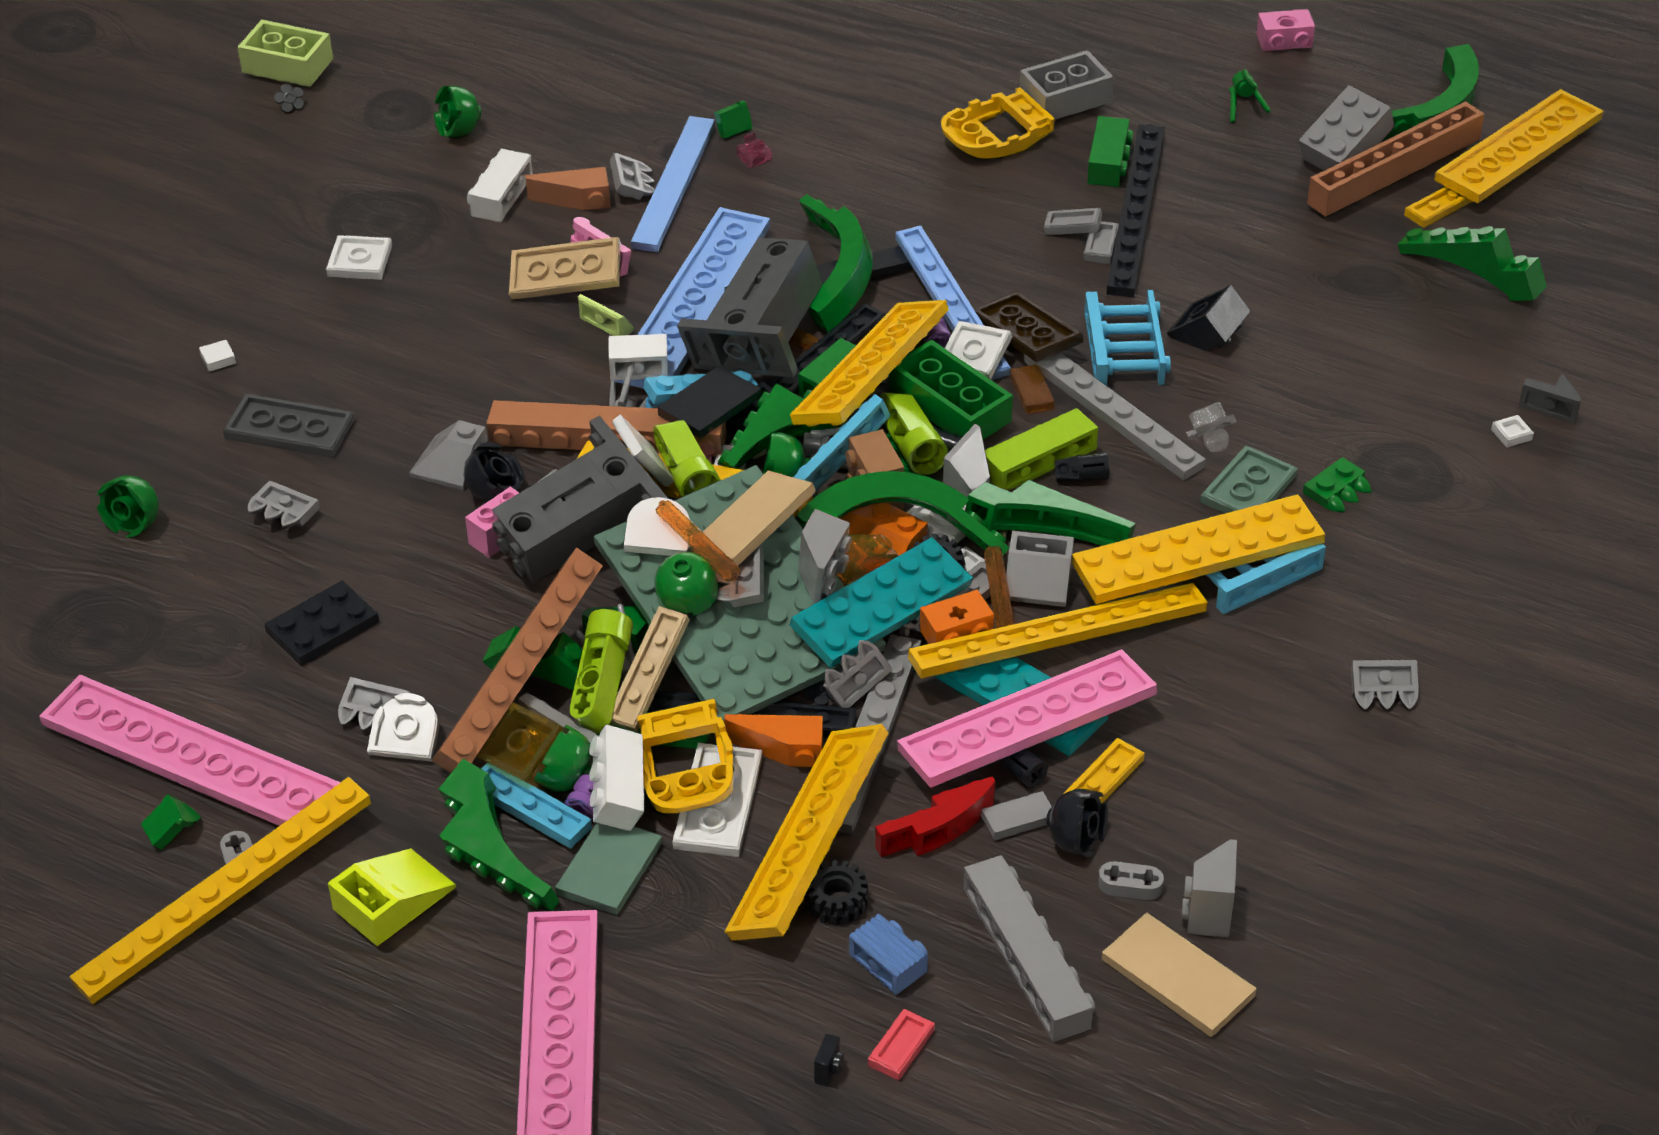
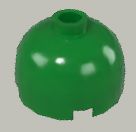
[434,86,482,138]
[763,432,810,477]
[97,475,159,537]
[654,552,719,616]
[534,724,593,792]

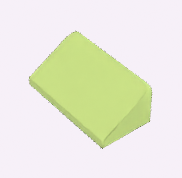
[578,294,634,336]

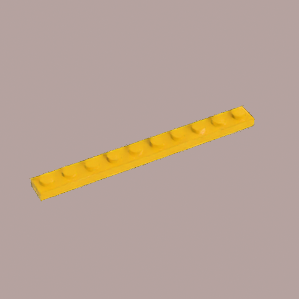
[908,583,1208,679]
[70,777,371,1005]

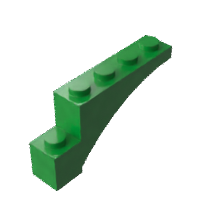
[1397,226,1547,301]
[717,382,836,469]
[965,480,1136,546]
[438,759,560,911]

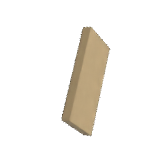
[509,237,621,300]
[688,471,816,568]
[1102,912,1257,1038]

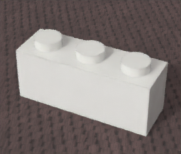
[467,149,532,222]
[589,725,644,831]

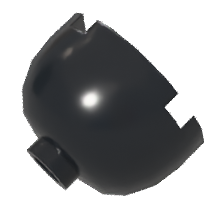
[463,442,525,502]
[1046,789,1108,858]

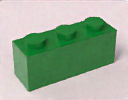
[1087,116,1134,187]

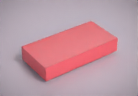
[868,1009,935,1081]

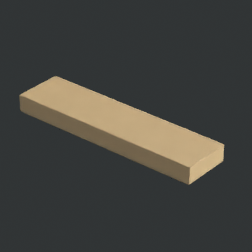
[610,606,690,732]

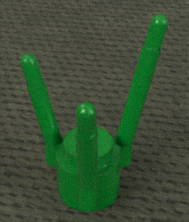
[1229,69,1271,123]

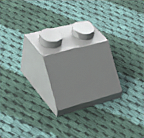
[1181,839,1237,938]

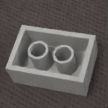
[1019,50,1113,120]
[1298,85,1394,171]

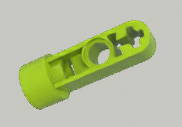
[880,393,948,475]
[653,420,721,497]
[570,609,633,734]

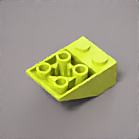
[328,849,456,947]

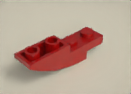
[875,776,995,857]

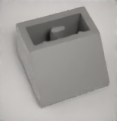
[798,509,852,604]
[1004,531,1074,607]

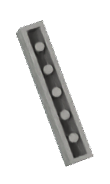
[963,855,1096,1042]

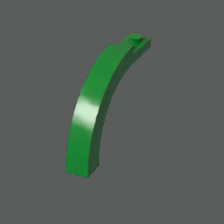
[1383,44,1479,140]
[799,194,873,333]
[795,471,1009,561]

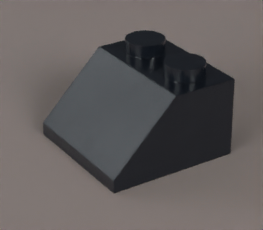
[1167,285,1250,351]

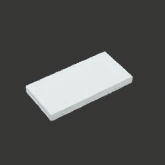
[672,743,763,857]

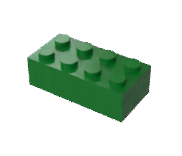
[889,340,1013,440]

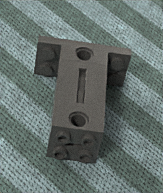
[677,237,823,378]
[492,415,668,584]

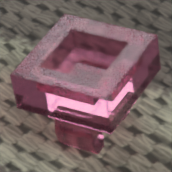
[736,132,772,168]

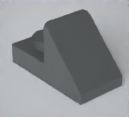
[1519,374,1582,424]

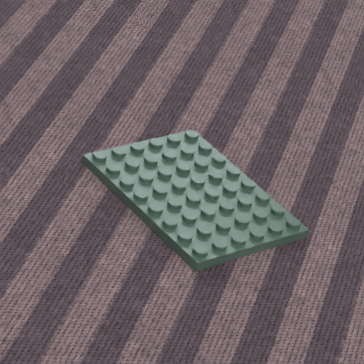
[594,465,886,722]

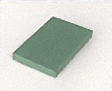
[1200,445,1298,513]
[555,823,662,916]

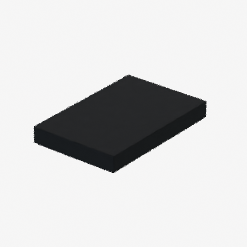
[657,366,762,439]

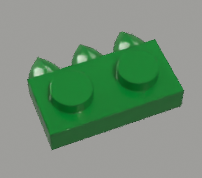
[1302,457,1372,513]

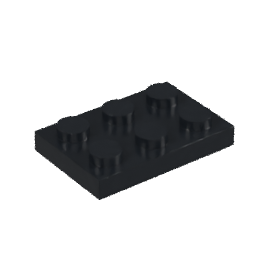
[264,580,379,666]

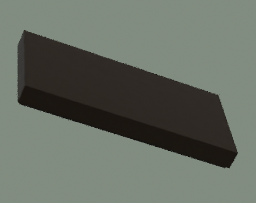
[974,292,1083,363]

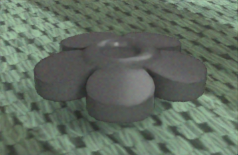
[274,84,304,113]

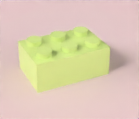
[238,20,333,87]

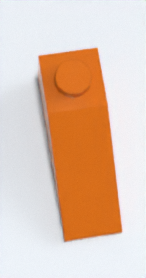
[724,714,823,767]

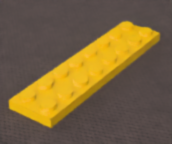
[1434,89,1604,203]
[790,300,949,427]
[1071,494,1325,604]
[724,724,889,941]

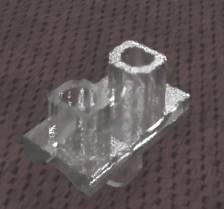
[1186,402,1237,453]

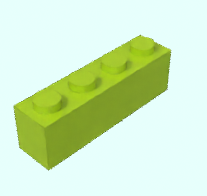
[985,408,1098,491]

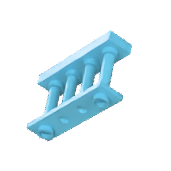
[1084,290,1171,386]
[1206,543,1326,614]

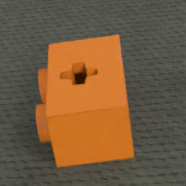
[920,589,994,644]

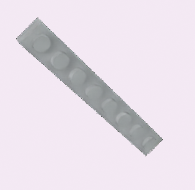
[1024,352,1206,481]
[838,634,921,835]

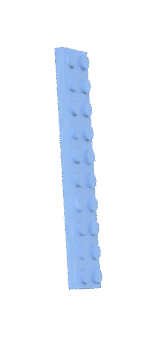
[614,207,770,389]

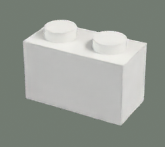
[609,334,668,381]

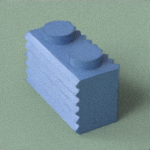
[849,913,928,995]

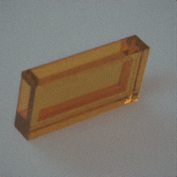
[1010,365,1054,413]

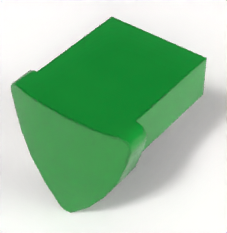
[714,100,752,138]
[141,794,201,850]

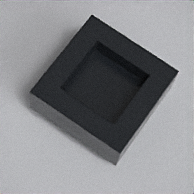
[814,1034,844,1087]

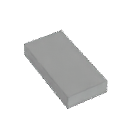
[1044,208,1102,236]
[1083,221,1119,264]
[981,791,1052,841]

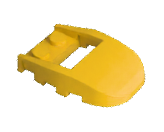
[941,87,1055,159]
[637,699,734,813]

